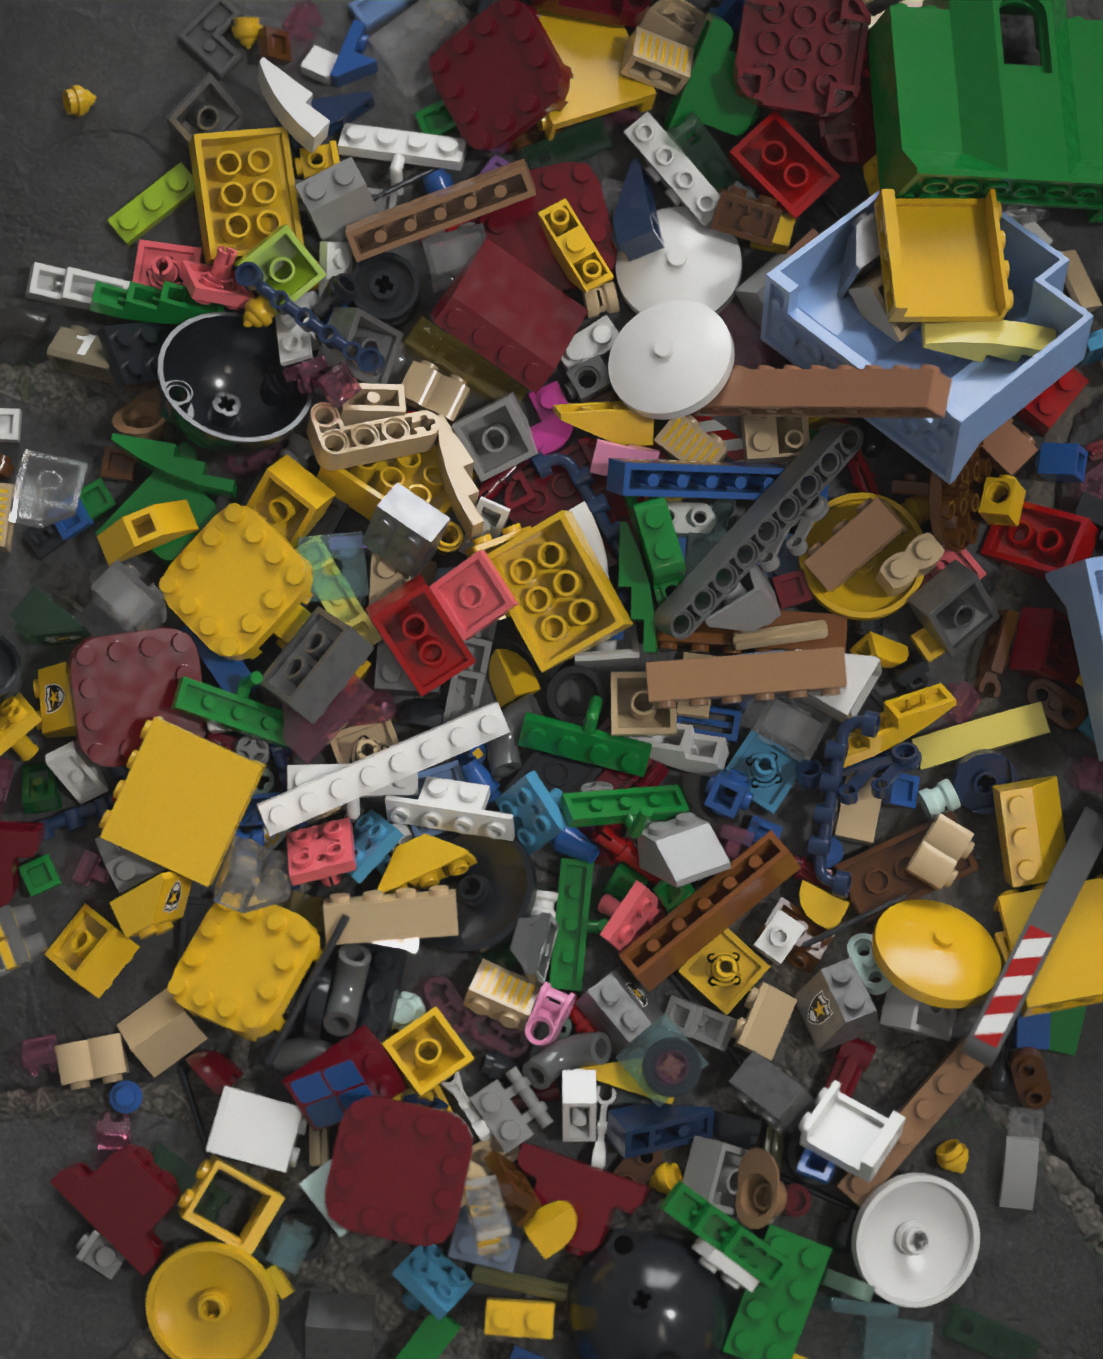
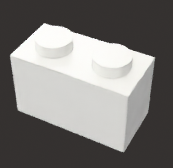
[562,1069,597,1142]

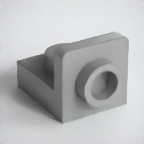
[76,1230,126,1280]

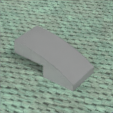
[660,995,737,1051]
[998,1135,1039,1210]

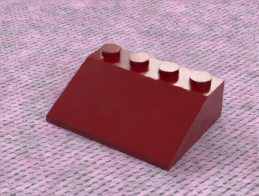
[430,237,589,394]

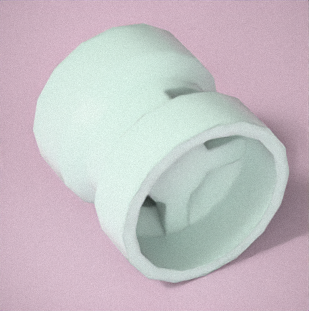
[917,779,961,821]

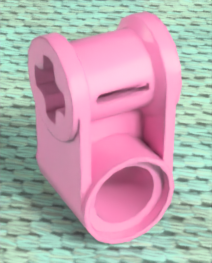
[525,981,576,1048]

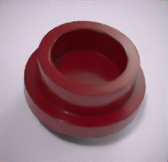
[783,1184,812,1217]

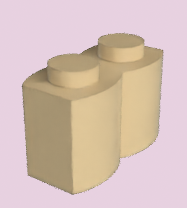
[401,360,470,426]
[875,532,945,597]
[905,813,975,891]
[55,1033,130,1091]

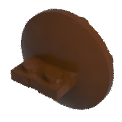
[892,441,992,552]

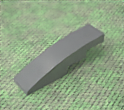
[442,621,498,724]

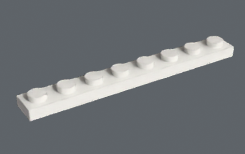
[256,701,510,836]

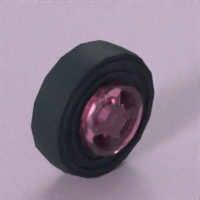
[642,1037,702,1097]

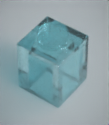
[265,1220,316,1275]

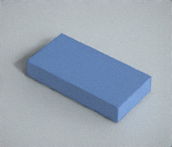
[348,0,417,32]

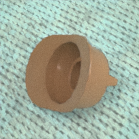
[112,387,166,441]
[736,1148,787,1229]

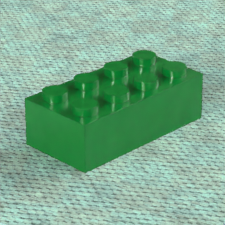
[722,1224,832,1359]

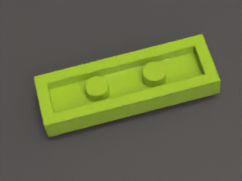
[107,162,195,247]

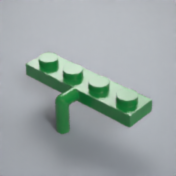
[171,671,302,750]
[518,696,652,777]
[558,785,689,838]
[549,858,609,992]

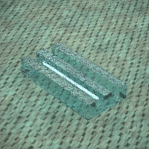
[828,1297,899,1319]

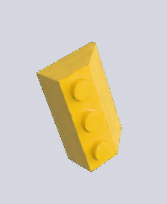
[992,775,1066,888]

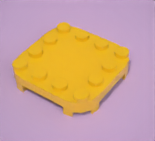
[159,503,314,661]
[168,891,323,1042]

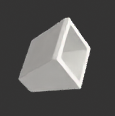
[795,649,882,723]
[206,1086,308,1173]

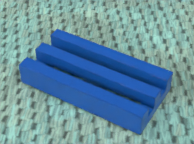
[676,705,742,744]

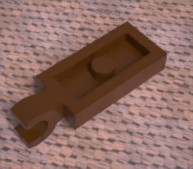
[973,609,1019,698]

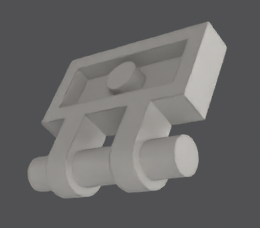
[470,1067,553,1153]

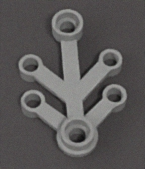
[736,494,829,572]

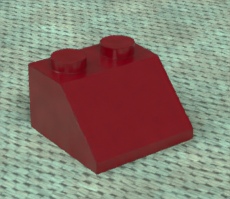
[1009,607,1080,689]

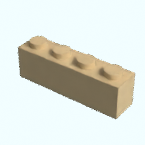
[323,885,459,945]

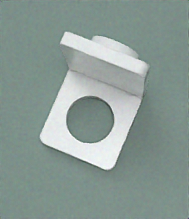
[752,910,805,966]

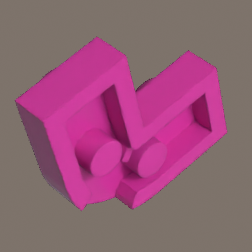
[525,381,573,465]

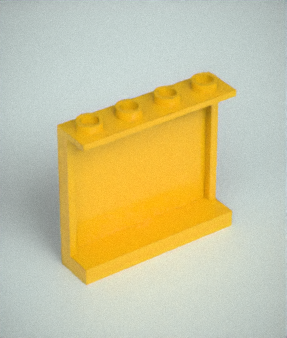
[537,9,657,141]
[874,189,1013,322]
[99,716,266,887]
[993,873,1103,1017]

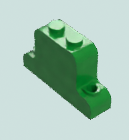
[662,12,759,142]
[95,441,219,566]
[623,496,686,609]

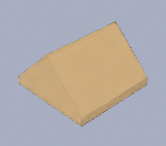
[117,987,208,1078]

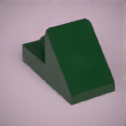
[22,761,63,814]

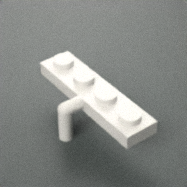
[338,123,468,196]
[286,764,419,823]

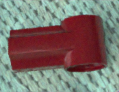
[824,1038,877,1098]

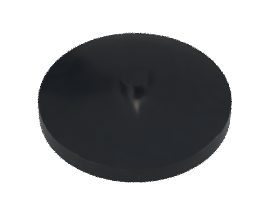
[416,831,537,954]

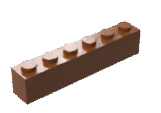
[654,603,848,656]
[619,830,801,992]

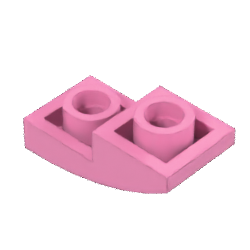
[590,439,660,476]

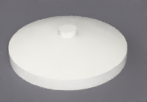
[616,207,742,314]
[608,300,735,420]
[852,1173,980,1308]

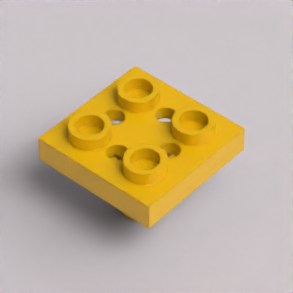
[0,692,42,761]
[678,928,770,1015]

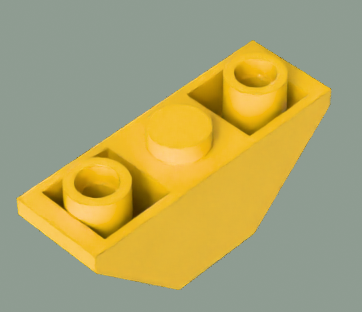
[538,198,614,293]
[97,499,199,567]
[377,834,477,894]

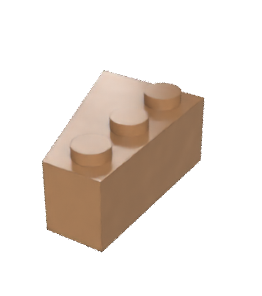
[804,497,910,592]

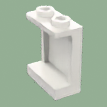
[798,1080,905,1183]

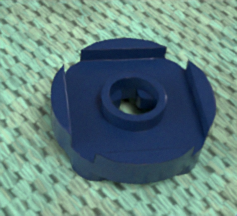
[952,749,1018,815]

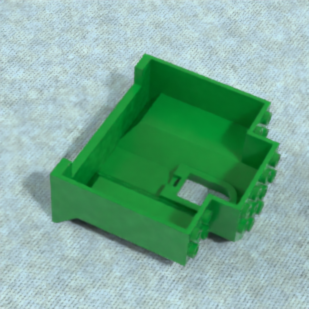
[867,0,1103,223]

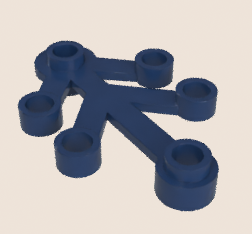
[796,742,922,805]

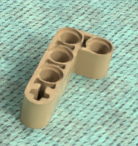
[306,402,440,471]

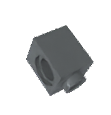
[563,354,614,403]

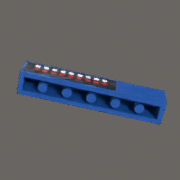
[606,458,788,499]

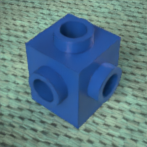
[704,768,754,819]

